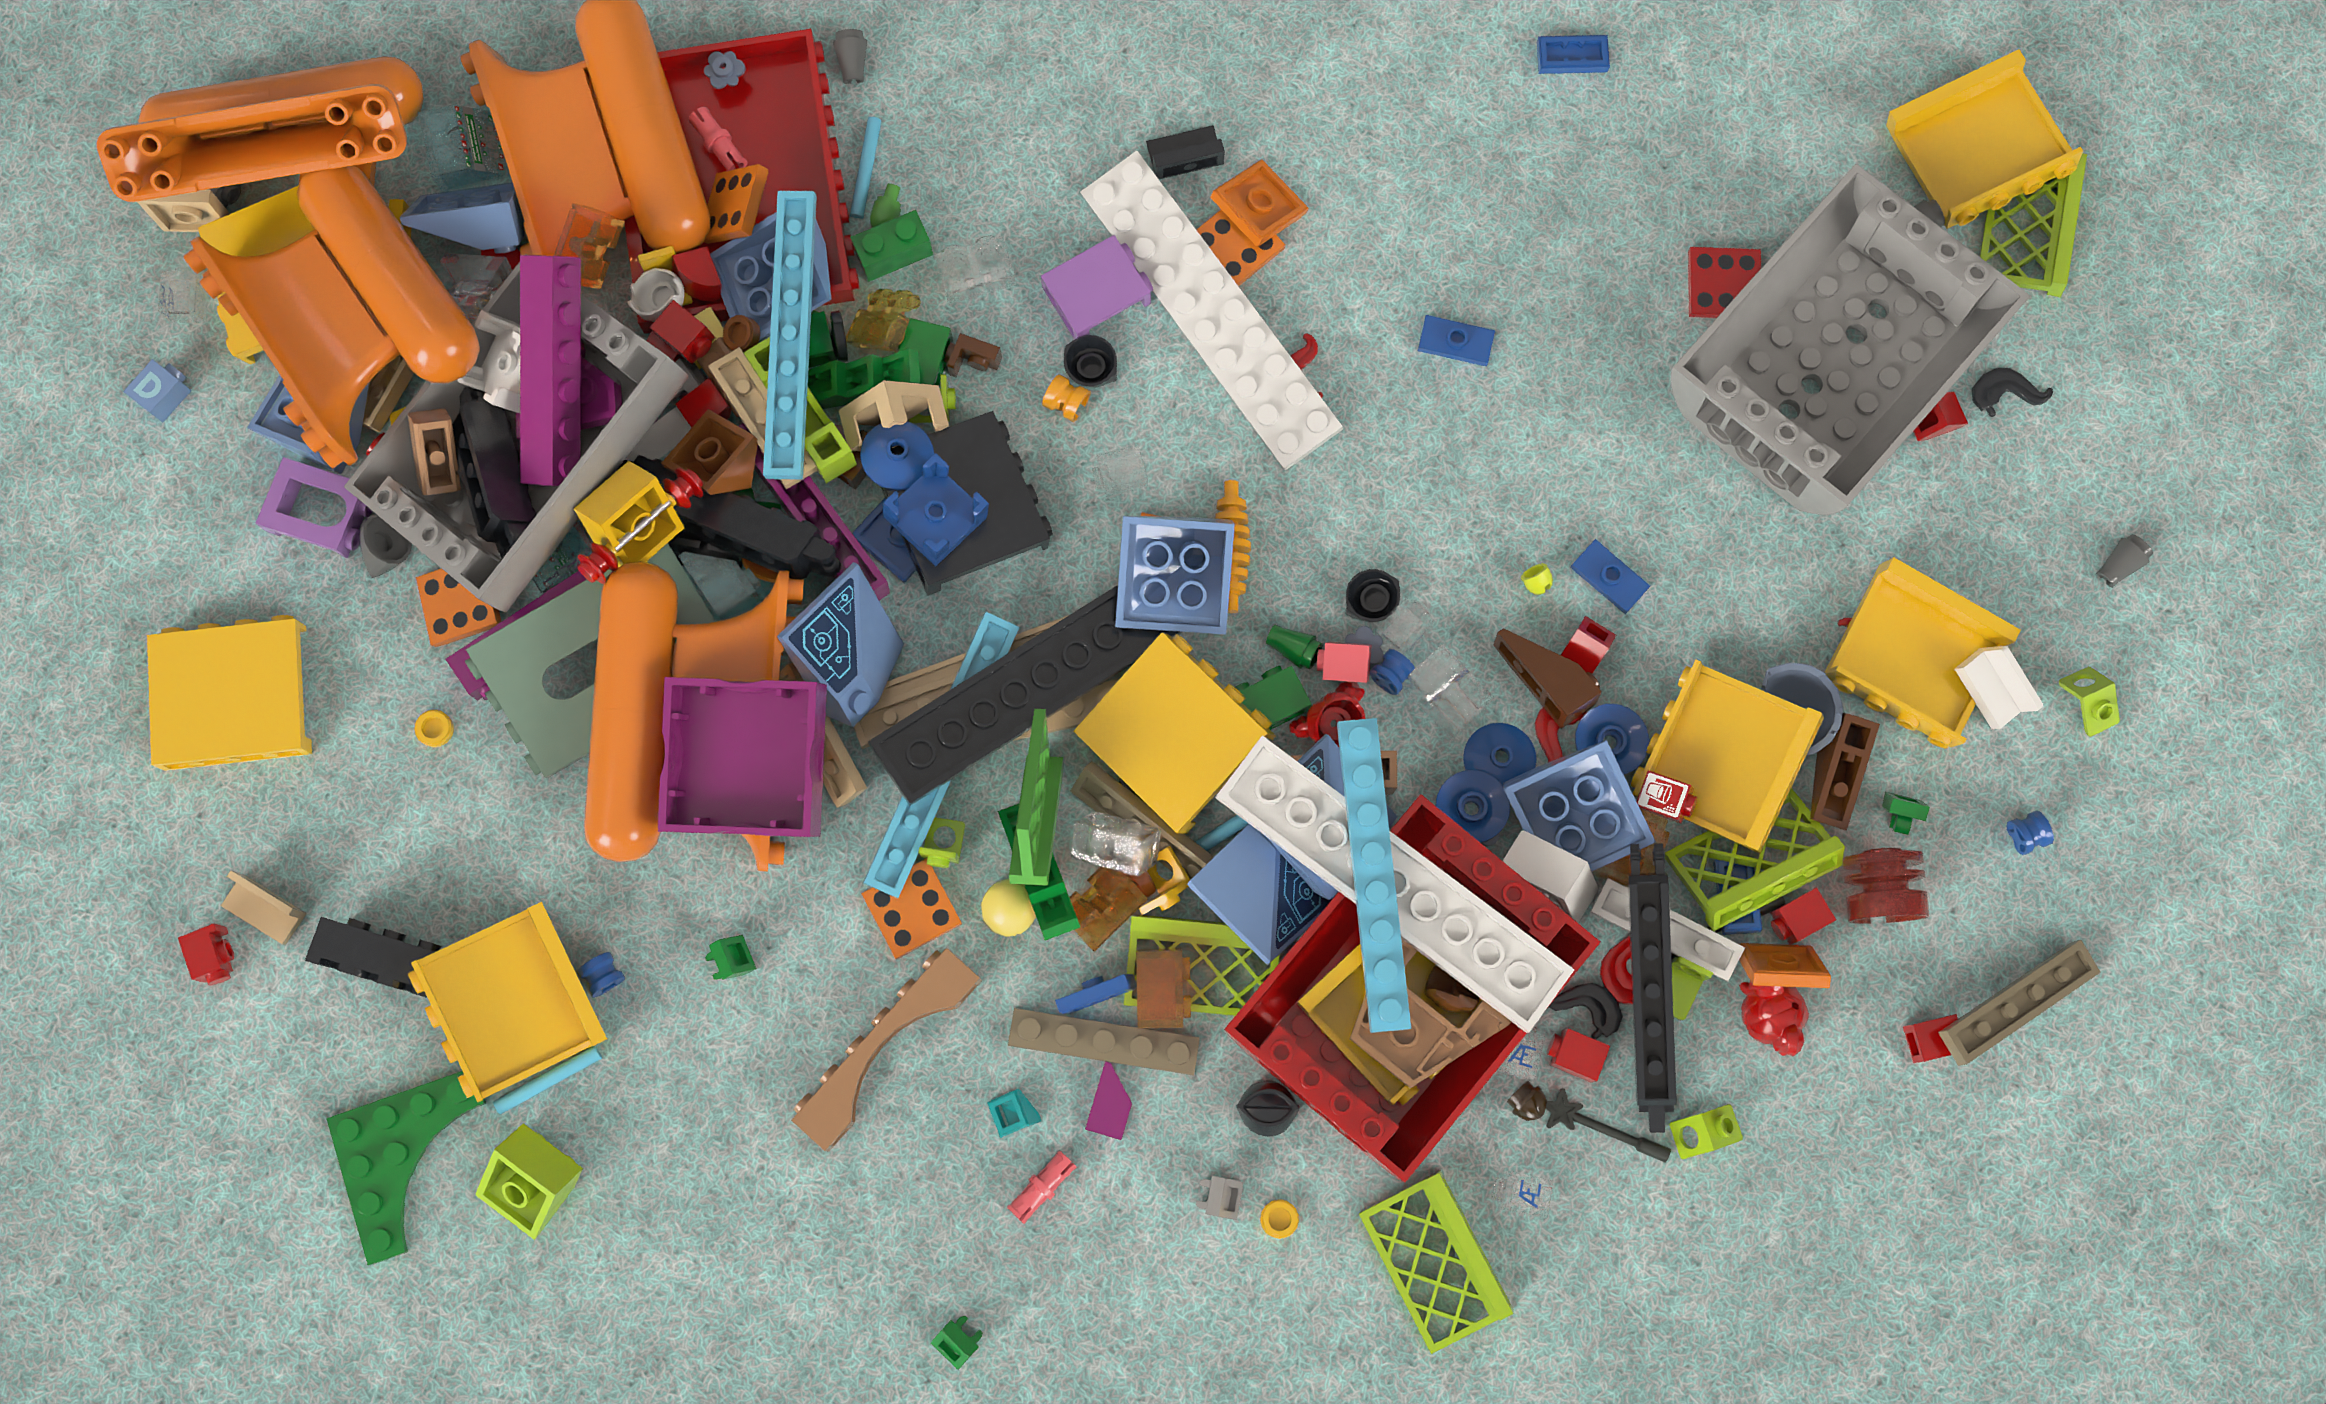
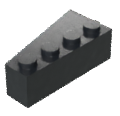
[305,917,442,998]

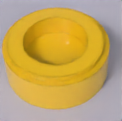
[414,710,454,747]
[1260,1199,1299,1239]

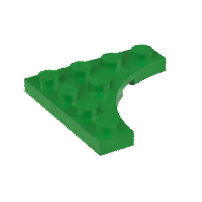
[326,1071,486,1266]

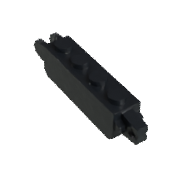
[452,387,537,560]

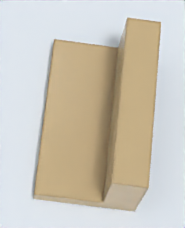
[220,870,307,945]

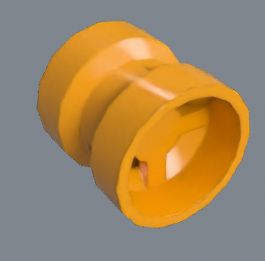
[1042,374,1091,422]

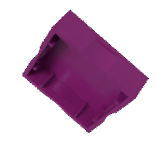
[658,677,827,837]

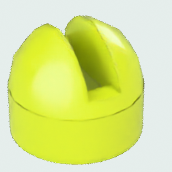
[1521,563,1553,595]

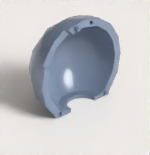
[1761,662,1843,756]

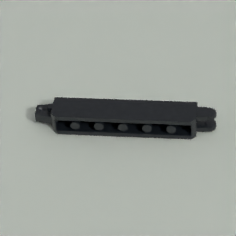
[617,455,842,579]
[1628,843,1677,1133]

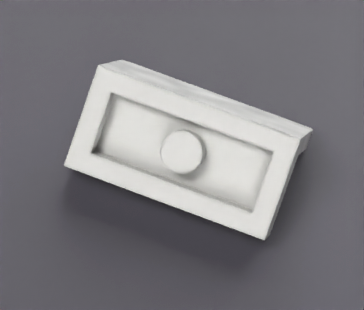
[1955,646,2043,729]

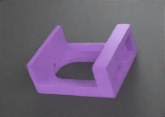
[255,457,373,558]

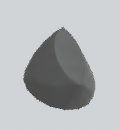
[360,514,412,578]

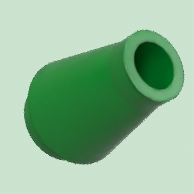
[1266,624,1323,669]

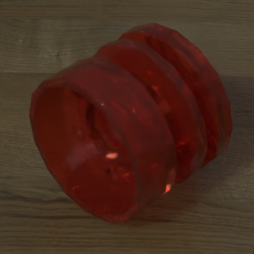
[1842,848,1930,924]

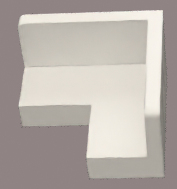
[1503,831,1598,923]

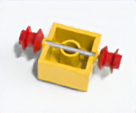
[574,461,703,584]

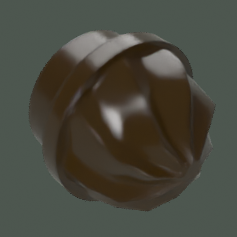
[1507,1081,1547,1121]

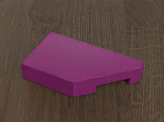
[1085,1061,1132,1140]

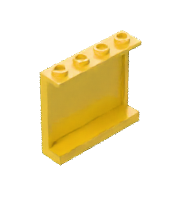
[1886,49,2083,229]
[198,185,314,365]
[1824,557,2021,749]
[147,615,312,771]
[1073,632,1276,834]
[1631,659,1824,853]
[408,902,607,1102]
[1297,943,1482,1105]

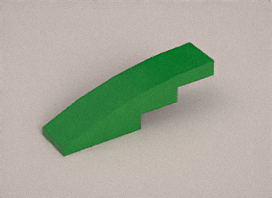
[808,348,920,409]
[998,803,1080,941]

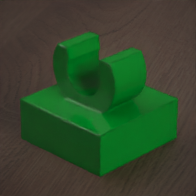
[1882,791,1930,835]
[705,935,757,980]
[931,1316,983,1370]

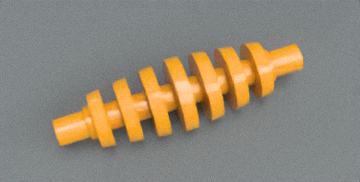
[1215,480,1251,613]

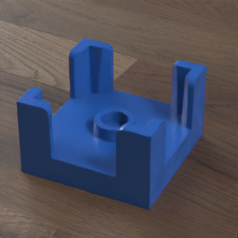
[883,453,989,567]

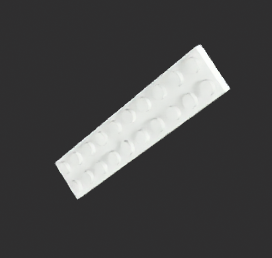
[1080,151,1343,470]
[1216,735,1574,1033]

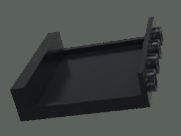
[880,411,1053,596]

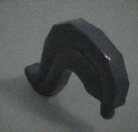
[830,310,848,362]
[1972,368,2053,417]
[1548,983,1623,1040]

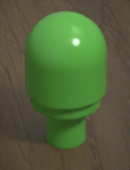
[870,183,901,228]

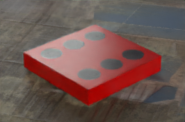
[1688,247,1761,318]

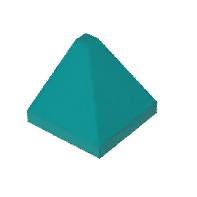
[987,1089,1042,1138]

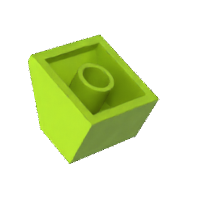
[475,1123,583,1240]

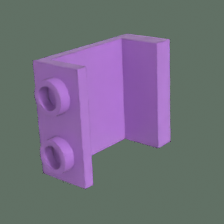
[1041,235,1153,340]

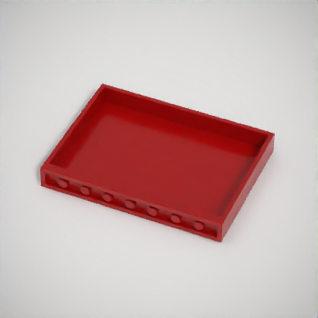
[624,28,860,334]

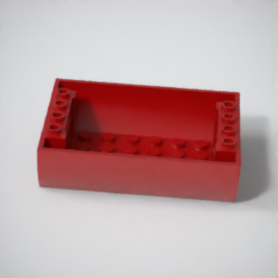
[1224,794,1601,1183]

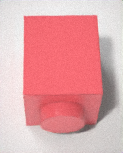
[1317,641,1372,683]

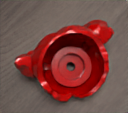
[1289,681,1366,747]
[1739,981,1809,1057]

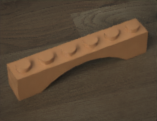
[791,948,982,1152]

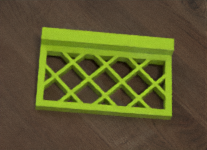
[1980,153,2087,298]
[1664,788,1845,932]
[1124,914,1279,1016]
[1359,1170,1514,1354]

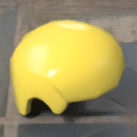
[981,878,1036,937]

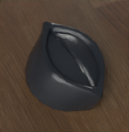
[1064,335,1117,388]
[1345,569,1400,623]
[1236,1080,1300,1137]

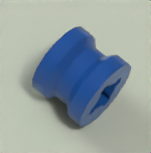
[1369,649,1416,695]
[2006,810,2054,855]
[577,952,625,998]

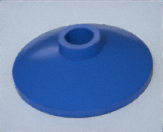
[860,422,934,491]
[1575,704,1649,775]
[1463,723,1537,785]
[1435,770,1510,843]

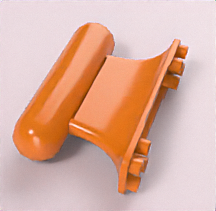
[460,0,711,263]
[96,56,424,202]
[183,165,480,469]
[584,561,804,872]

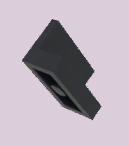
[1146,125,1225,180]

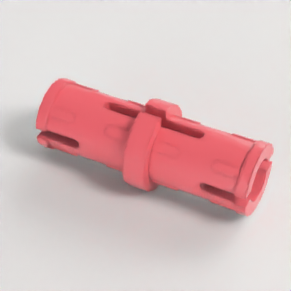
[688,107,748,171]
[1007,1150,1077,1224]

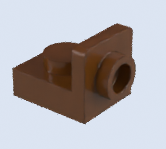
[944,333,1002,377]

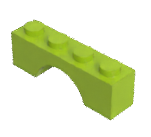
[743,337,857,484]

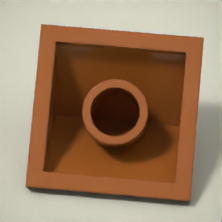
[661,409,758,495]

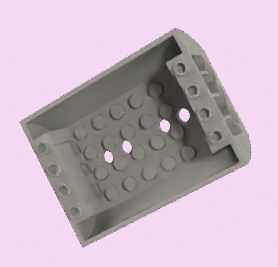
[1670,163,2031,515]
[344,254,689,612]

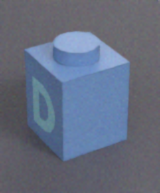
[123,359,192,423]

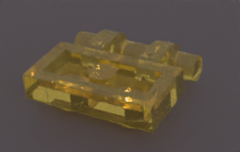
[846,288,921,352]

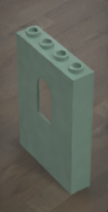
[465,543,716,778]

